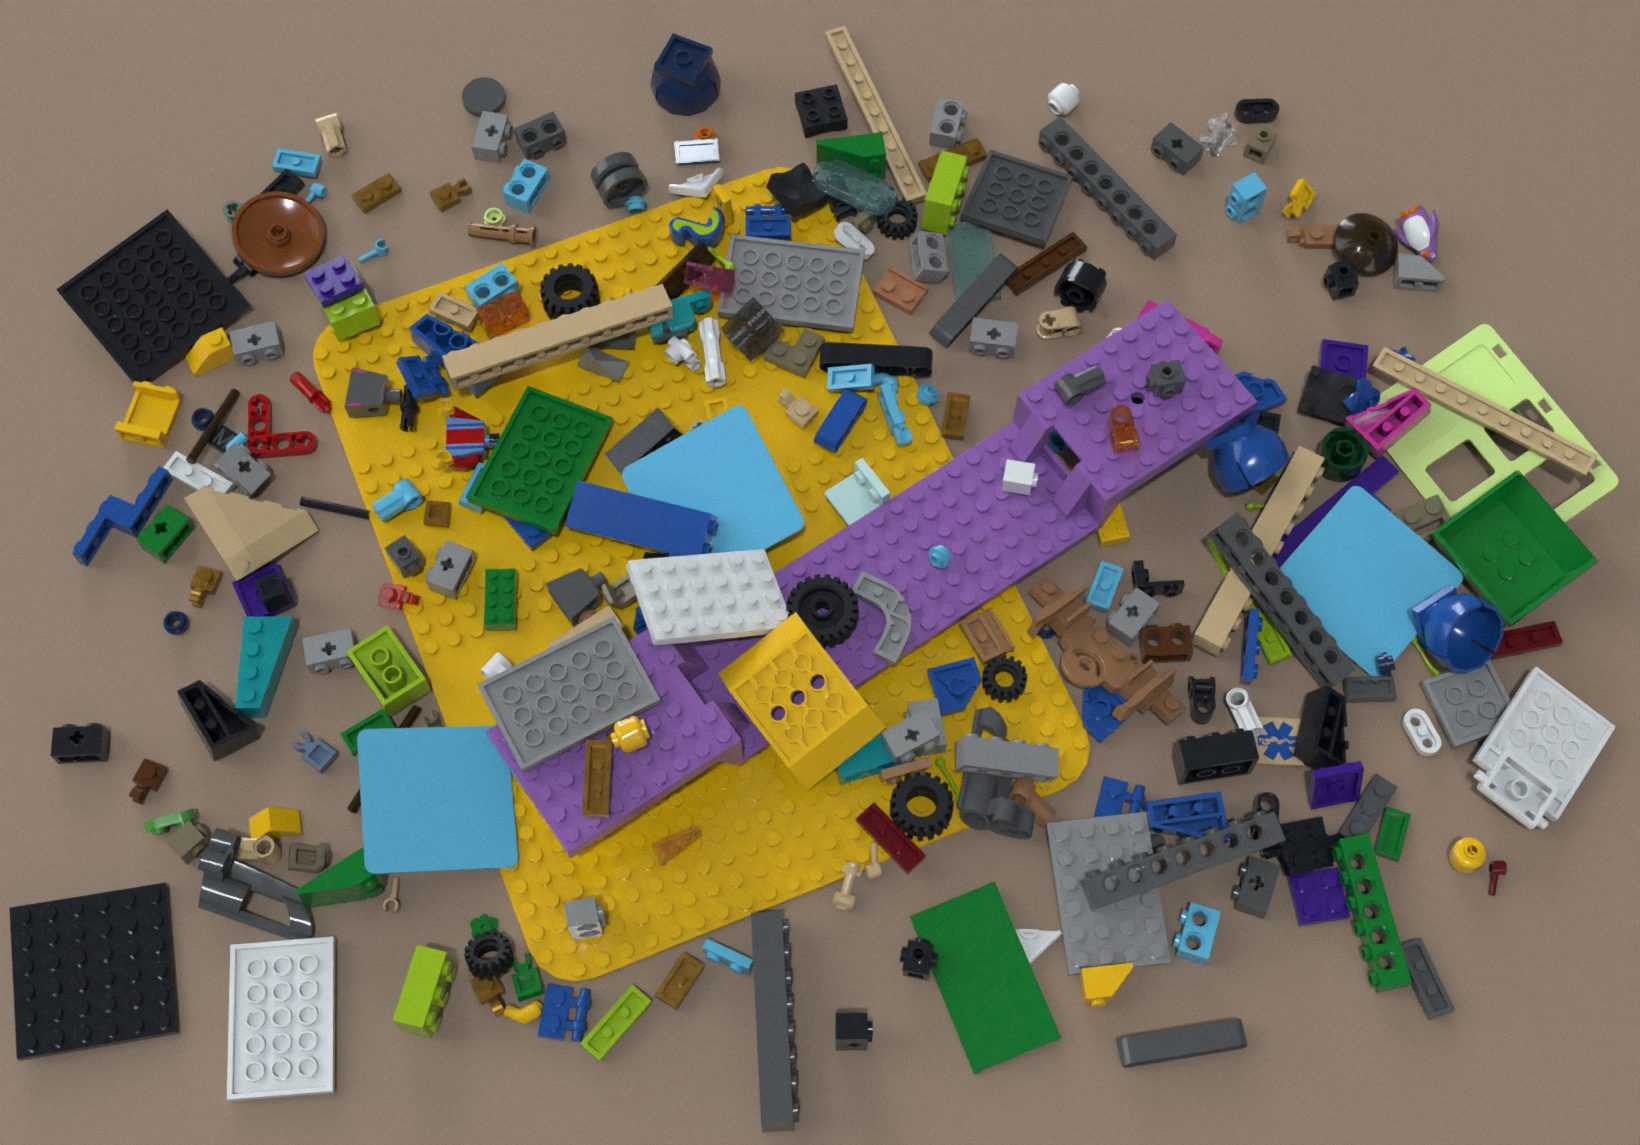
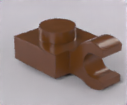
[129,758,169,805]

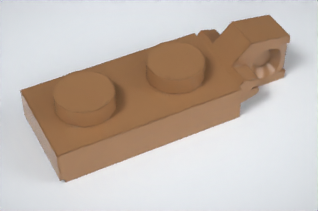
[1286,225,1338,249]

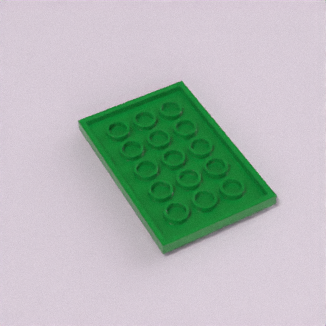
[467,386,613,535]

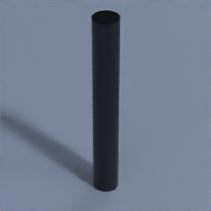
[300,497,370,520]

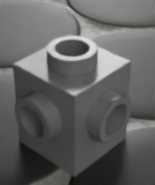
[1146,360,1186,397]

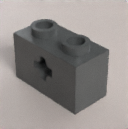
[1151,122,1204,176]
[1231,856,1281,919]

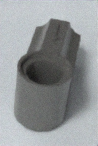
[1054,365,1106,406]

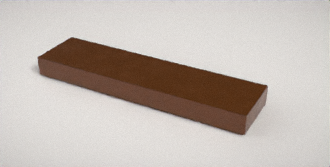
[1006,231,1087,297]

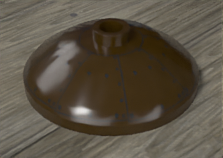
[1334,213,1398,277]

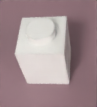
[1001,459,1038,495]

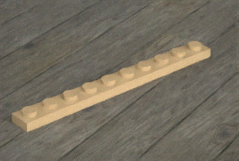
[825,25,927,204]
[1372,347,1598,478]

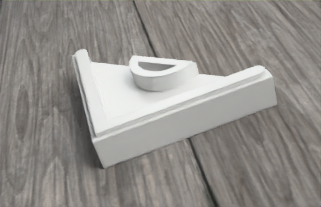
[668,167,723,198]
[1015,929,1062,964]

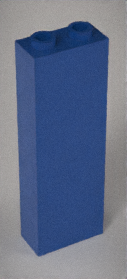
[565,480,719,556]

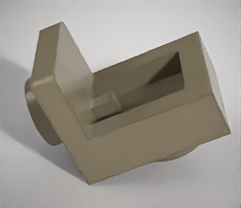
[852,197,877,233]
[601,573,637,609]
[288,843,329,874]

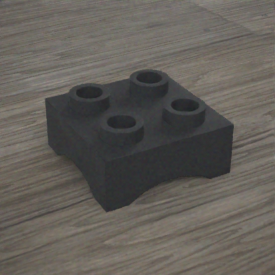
[795,84,848,138]
[766,163,831,217]
[1298,365,1359,424]

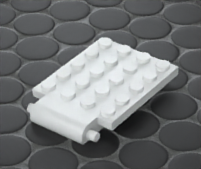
[1472,667,1616,830]

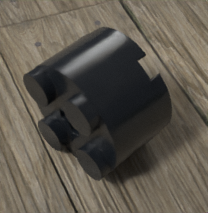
[1054,258,1107,313]

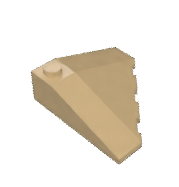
[184,486,319,581]

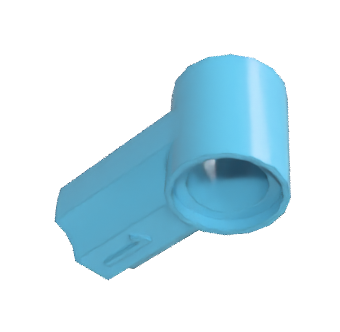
[371,479,423,522]

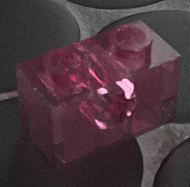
[683,261,735,293]

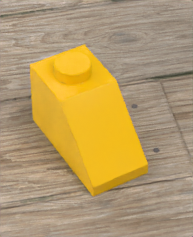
[185,327,235,377]
[1079,962,1133,1008]

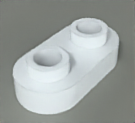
[834,222,875,260]
[1402,709,1441,756]

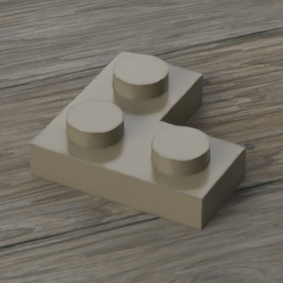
[764,329,825,378]

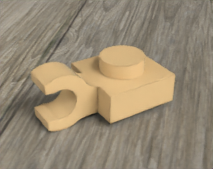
[778,388,818,430]

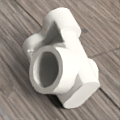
[664,336,701,371]

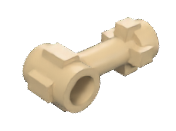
[832,861,862,910]

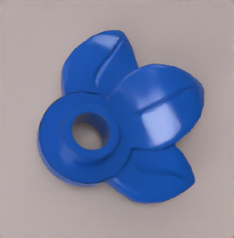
[1343,378,1380,416]

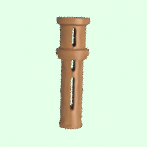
[468,222,537,246]

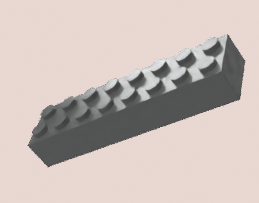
[751,911,799,1132]

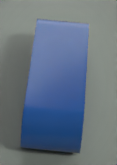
[814,389,867,453]

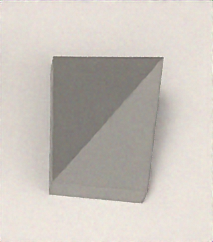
[577,346,629,382]

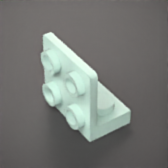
[825,458,890,526]

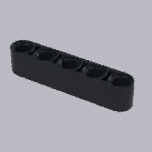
[819,342,933,377]

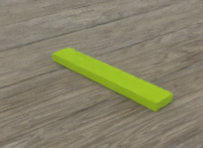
[1206,539,1292,666]

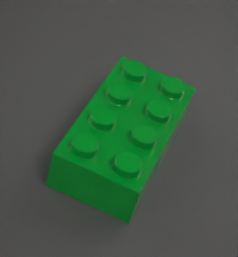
[484,568,517,631]

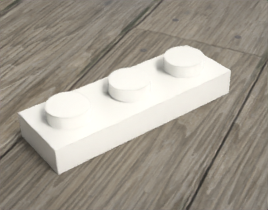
[163,451,235,494]

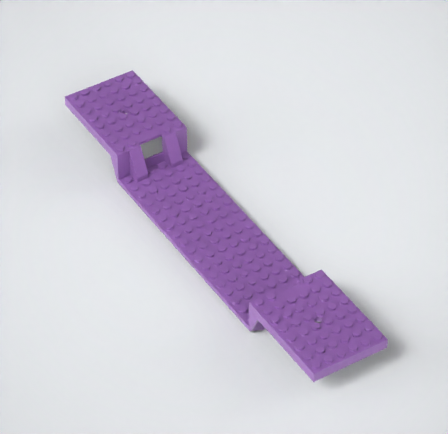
[486,299,1258,859]

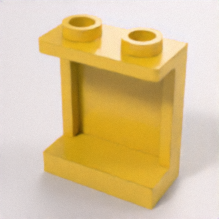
[114,381,183,449]

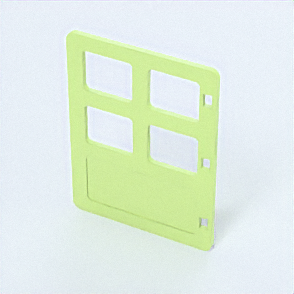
[1376,324,1618,523]

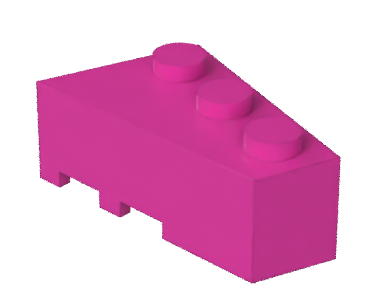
[1345,388,1431,459]

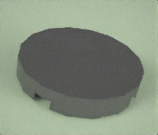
[462,77,505,117]

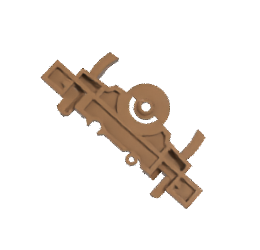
[1027,576,1186,725]

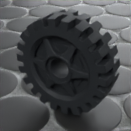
[786,574,859,649]

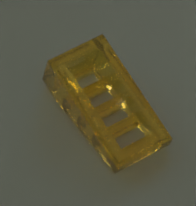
[652,825,702,868]

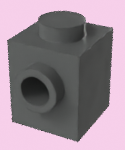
[385,535,424,579]

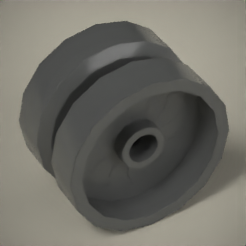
[590,152,648,208]

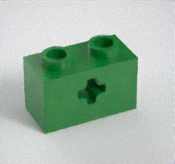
[136,504,195,564]

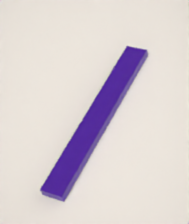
[1265,455,1399,581]

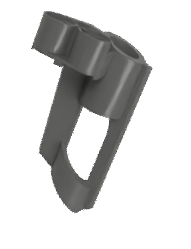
[957,707,1035,840]

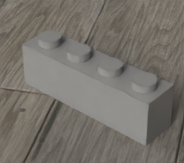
[955,733,1059,783]

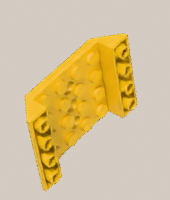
[718,612,887,791]

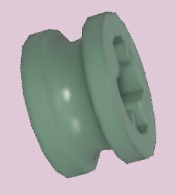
[223,201,242,223]

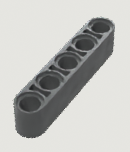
[929,253,1018,348]
[1117,1019,1248,1068]

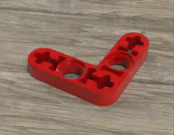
[248,394,318,459]

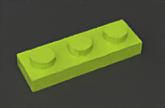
[580,984,652,1062]

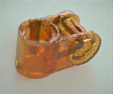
[1108,405,1140,454]

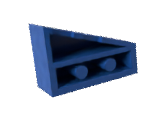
[1142,792,1230,845]

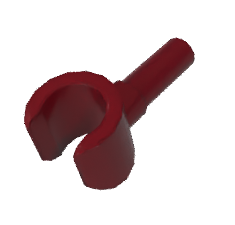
[1489,861,1507,896]

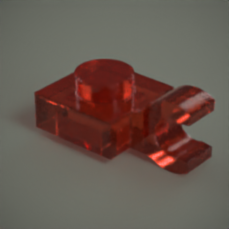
[377,582,420,610]

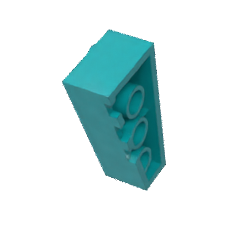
[235,616,299,718]

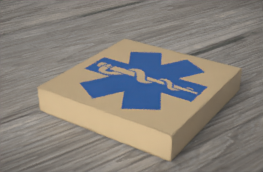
[1255,717,1304,768]

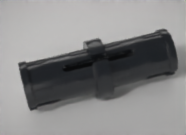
[400,384,419,432]

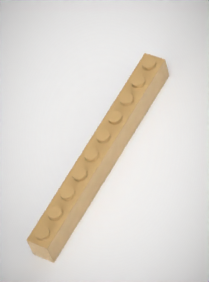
[442,284,673,390]
[1192,446,1325,656]

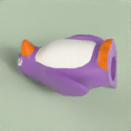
[1396,205,1439,263]

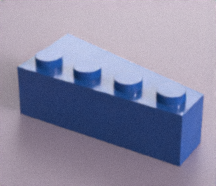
[409,313,502,397]

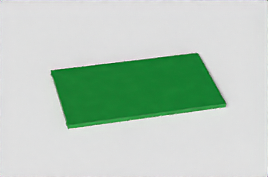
[910,882,1061,1074]

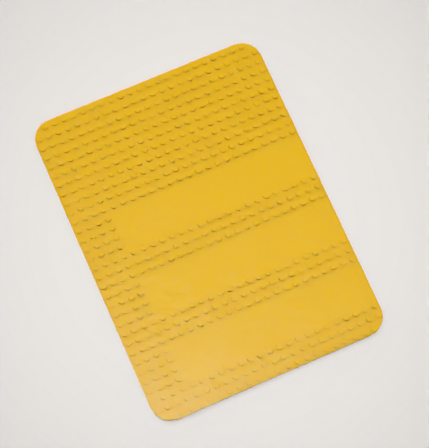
[313,167,1090,983]

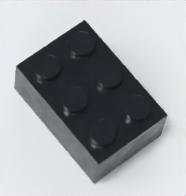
[1172,728,1259,785]

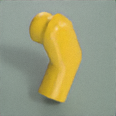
[503,1000,543,1024]

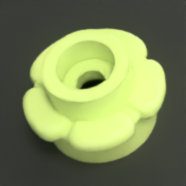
[484,208,506,226]

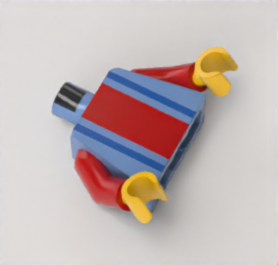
[436,398,500,471]

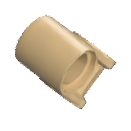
[1036,306,1082,340]

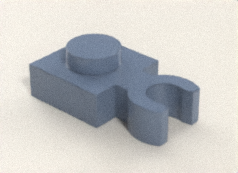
[291,732,338,774]

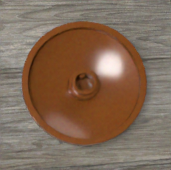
[232,191,324,276]

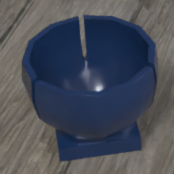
[650,33,721,116]

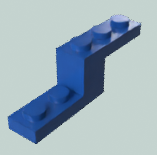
[72,466,173,567]

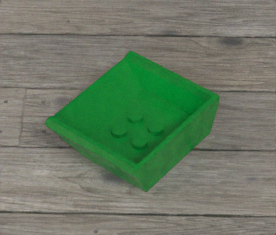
[1432,470,1599,627]

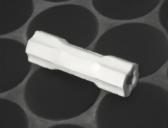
[699,317,726,388]

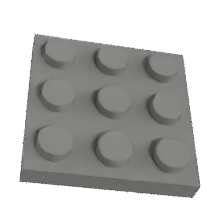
[1421,659,1511,749]

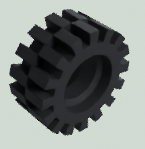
[877,197,918,240]
[982,655,1027,703]
[464,931,514,981]

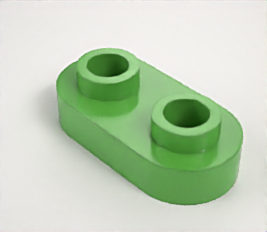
[143,808,196,835]

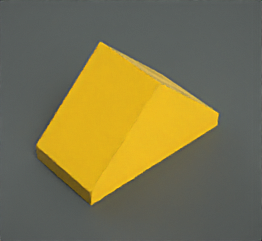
[249,806,302,840]

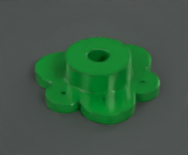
[470,914,499,938]

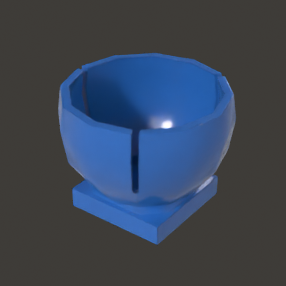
[1205,407,1290,492]
[1411,585,1504,674]

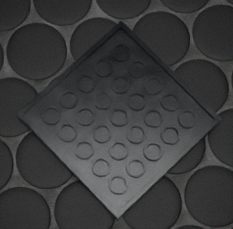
[56,209,250,383]
[9,882,179,1061]

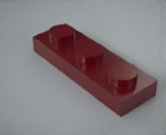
[1487,621,1563,660]
[856,802,926,875]

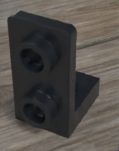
[1131,560,1185,598]

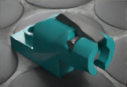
[648,289,712,343]

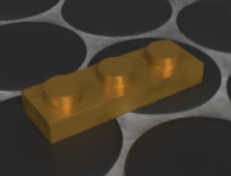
[918,138,988,183]
[582,740,613,818]

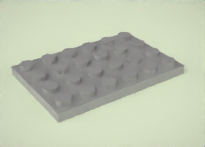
[717,234,865,332]
[477,616,661,773]
[1046,812,1171,976]

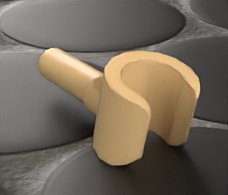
[864,841,881,879]
[383,878,401,913]

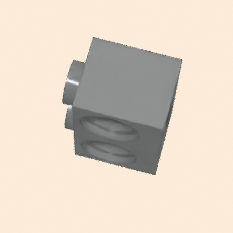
[929,97,967,149]
[909,230,949,284]
[564,896,607,941]

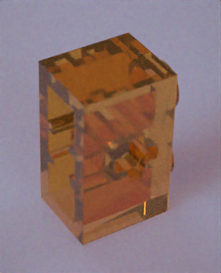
[476,290,530,340]

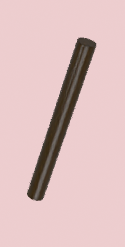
[186,389,240,464]

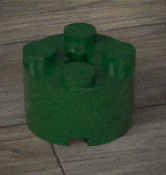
[1317,427,1369,482]

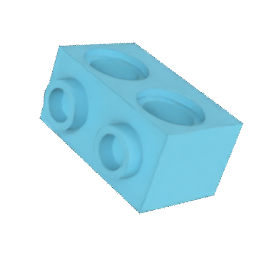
[502,159,550,214]
[1225,172,1268,225]
[465,263,520,317]
[1173,902,1221,966]

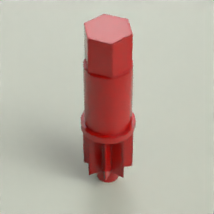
[290,372,332,413]

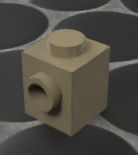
[1243,124,1277,165]
[165,820,209,865]

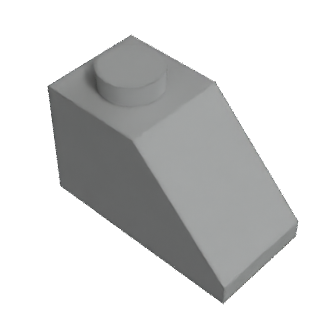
[1393,253,1445,292]

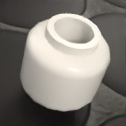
[1047,83,1080,116]

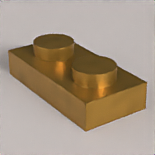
[352,172,402,214]
[940,392,971,440]
[655,952,705,1010]

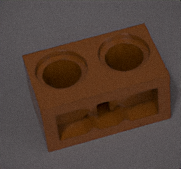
[1138,623,1193,664]

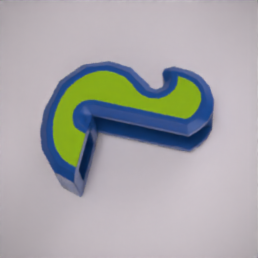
[669,207,724,247]

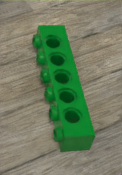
[1332,833,1412,993]

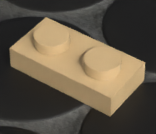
[428,292,481,331]

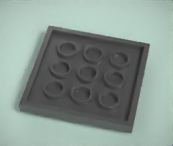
[960,150,1073,247]

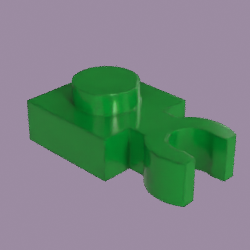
[511,953,544,1002]

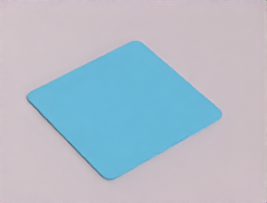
[622,405,804,557]
[1268,486,1463,676]
[357,726,518,874]

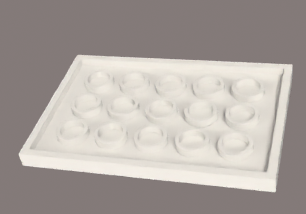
[626,549,789,646]
[227,936,335,1102]

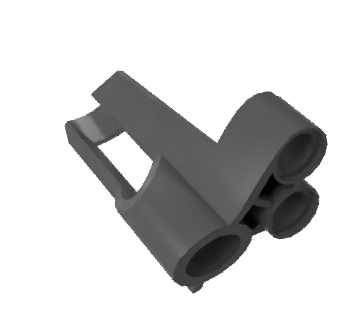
[198,828,312,940]

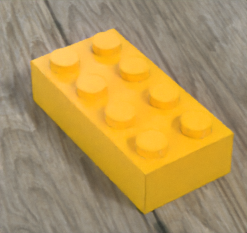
[1095,503,1130,548]

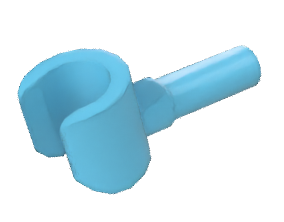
[305,183,327,203]
[358,239,389,262]

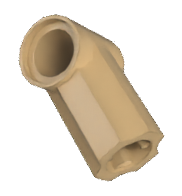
[315,113,347,158]
[234,836,282,865]

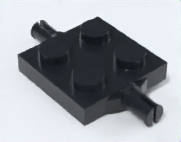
[1263,816,1342,876]

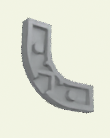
[852,571,911,666]

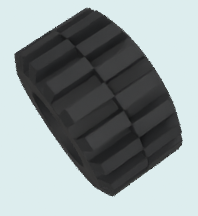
[540,263,600,319]
[890,772,954,841]

